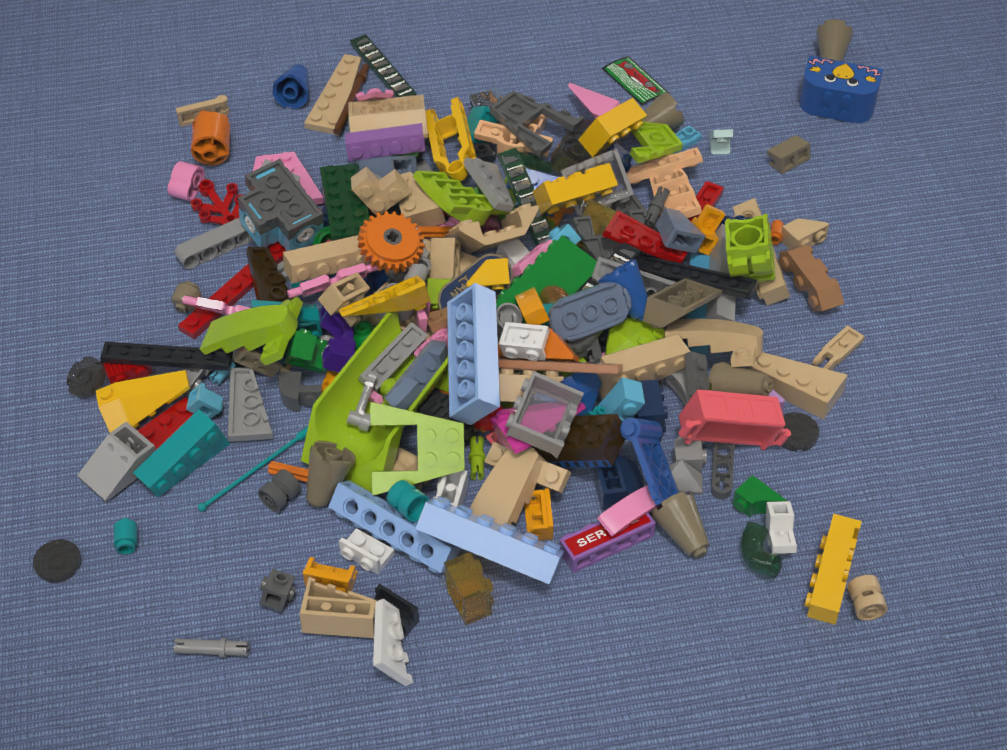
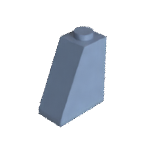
[355,156,417,178]
[656,207,706,253]

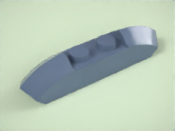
[385,339,447,410]

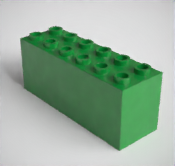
[496,235,596,324]

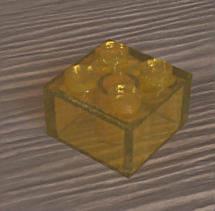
[444,552,494,625]

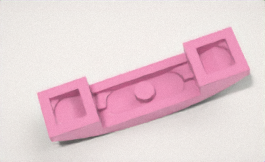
[597,485,663,536]

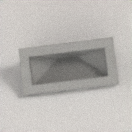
[660,459,703,495]

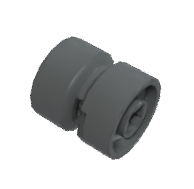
[258,469,302,512]

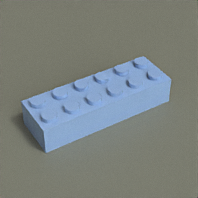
[447,283,500,425]
[415,496,565,584]

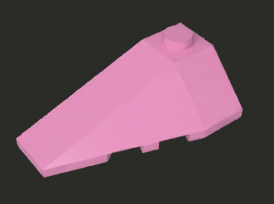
[568,83,620,119]

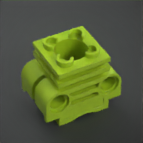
[725,213,776,282]

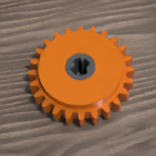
[357,211,425,274]

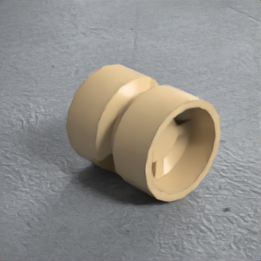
[847,575,888,621]

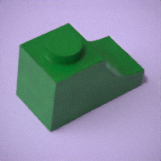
[732,475,787,517]

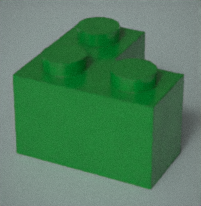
[282,329,328,374]

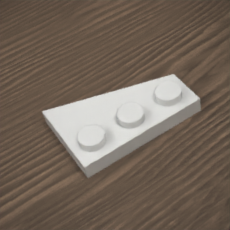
[373,599,413,686]

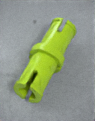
[468,436,486,480]

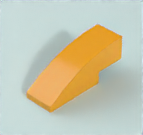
[515,287,550,325]

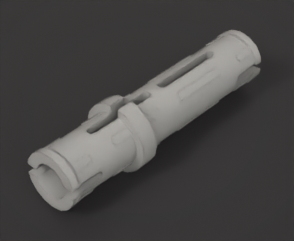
[173,638,250,658]

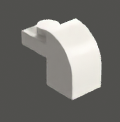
[766,501,797,554]

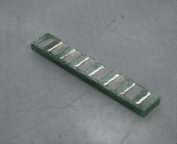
[497,148,552,246]

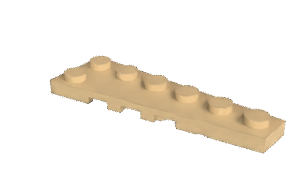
[304,54,362,135]

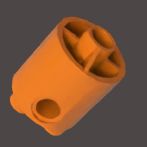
[191,110,230,165]

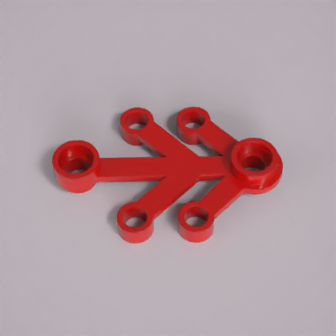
[190,179,242,225]

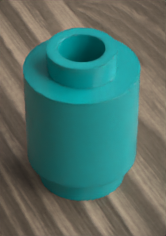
[113,518,138,555]

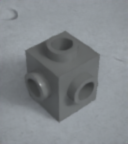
[259,568,296,612]

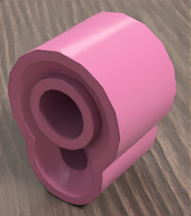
[168,161,205,201]

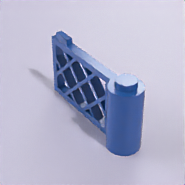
[620,417,679,505]

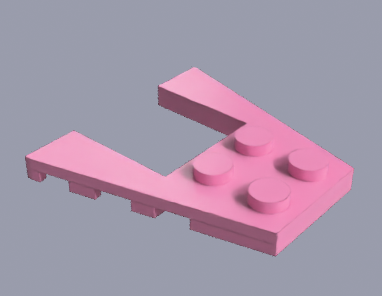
[253,152,324,204]

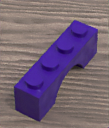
[319,305,356,372]

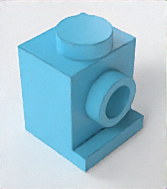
[186,383,223,419]

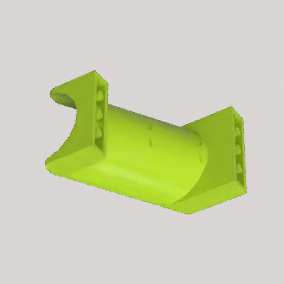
[301,312,449,495]

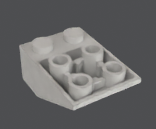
[77,422,156,502]

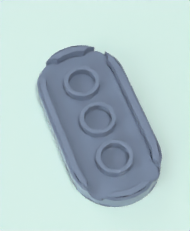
[548,282,631,341]

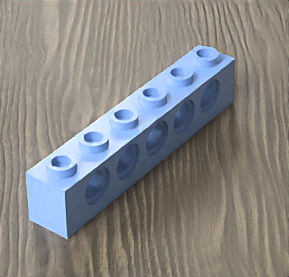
[329,481,460,574]

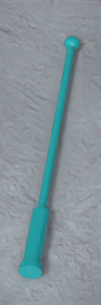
[198,426,308,512]

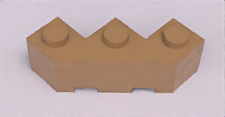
[779,245,844,311]

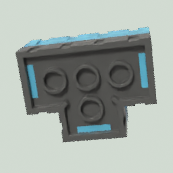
[238,159,323,251]

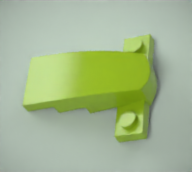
[412,171,509,226]
[200,297,303,366]

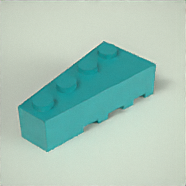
[133,409,230,497]

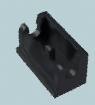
[369,584,419,639]

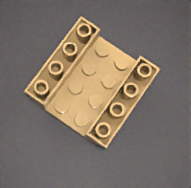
[348,95,428,138]
[444,203,539,254]

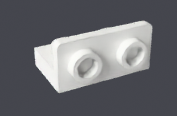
[499,322,550,361]
[339,528,395,574]

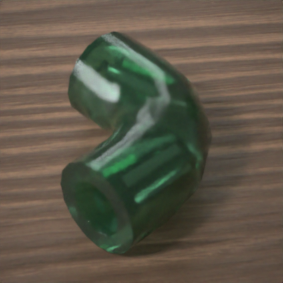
[740,522,782,578]

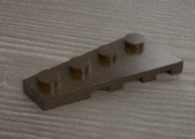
[246,246,294,302]

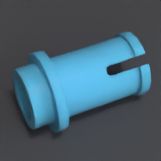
[209,361,236,385]

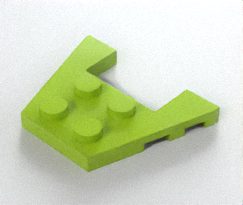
[630,122,683,163]

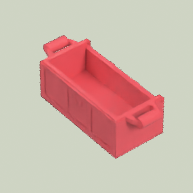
[678,389,791,450]

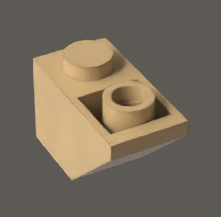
[781,218,829,249]

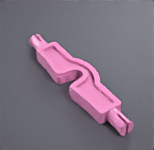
[287,263,378,299]
[182,295,250,315]

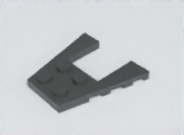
[489,91,584,157]

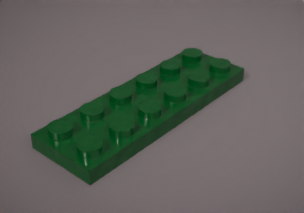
[320,164,369,241]

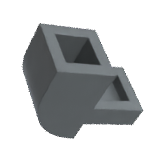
[278,372,323,412]

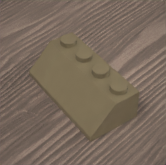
[643,278,723,328]

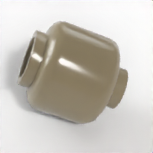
[171,281,202,313]

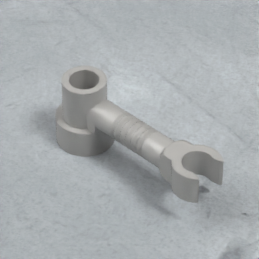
[347,371,378,432]

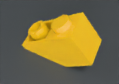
[465,258,510,290]

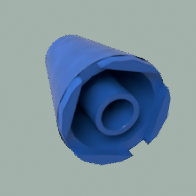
[272,64,309,109]
[598,259,648,321]

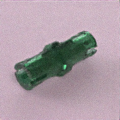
[514,151,554,174]

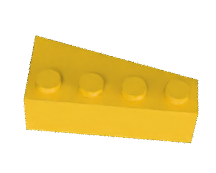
[533,163,618,215]
[804,514,862,625]

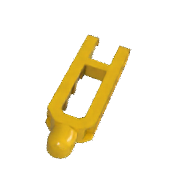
[425,97,476,182]

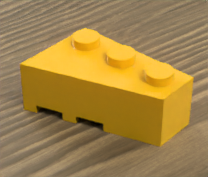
[578,98,647,158]

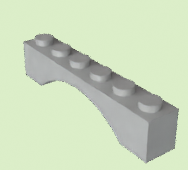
[665,368,707,472]

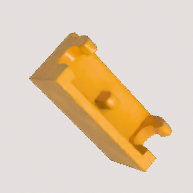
[524,488,553,540]
[303,557,358,593]

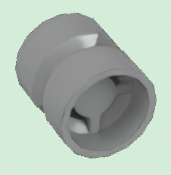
[496,303,523,338]

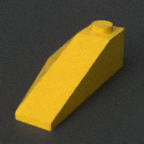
[338,275,430,317]
[96,370,190,433]

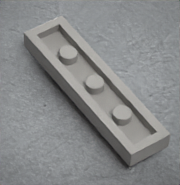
[358,322,428,392]

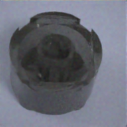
[550,134,595,176]

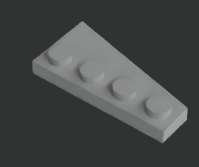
[463,157,514,212]
[228,367,273,442]

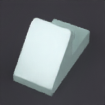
[708,129,733,154]

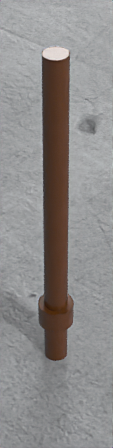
[333,64,369,135]

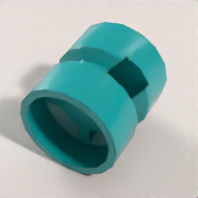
[387,480,430,522]

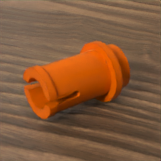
[771,220,784,245]

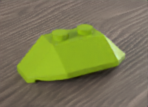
[604,317,666,356]

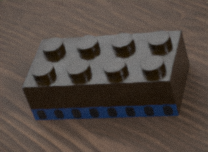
[531,414,626,468]

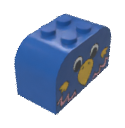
[799,56,883,123]

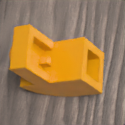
[692,204,725,255]

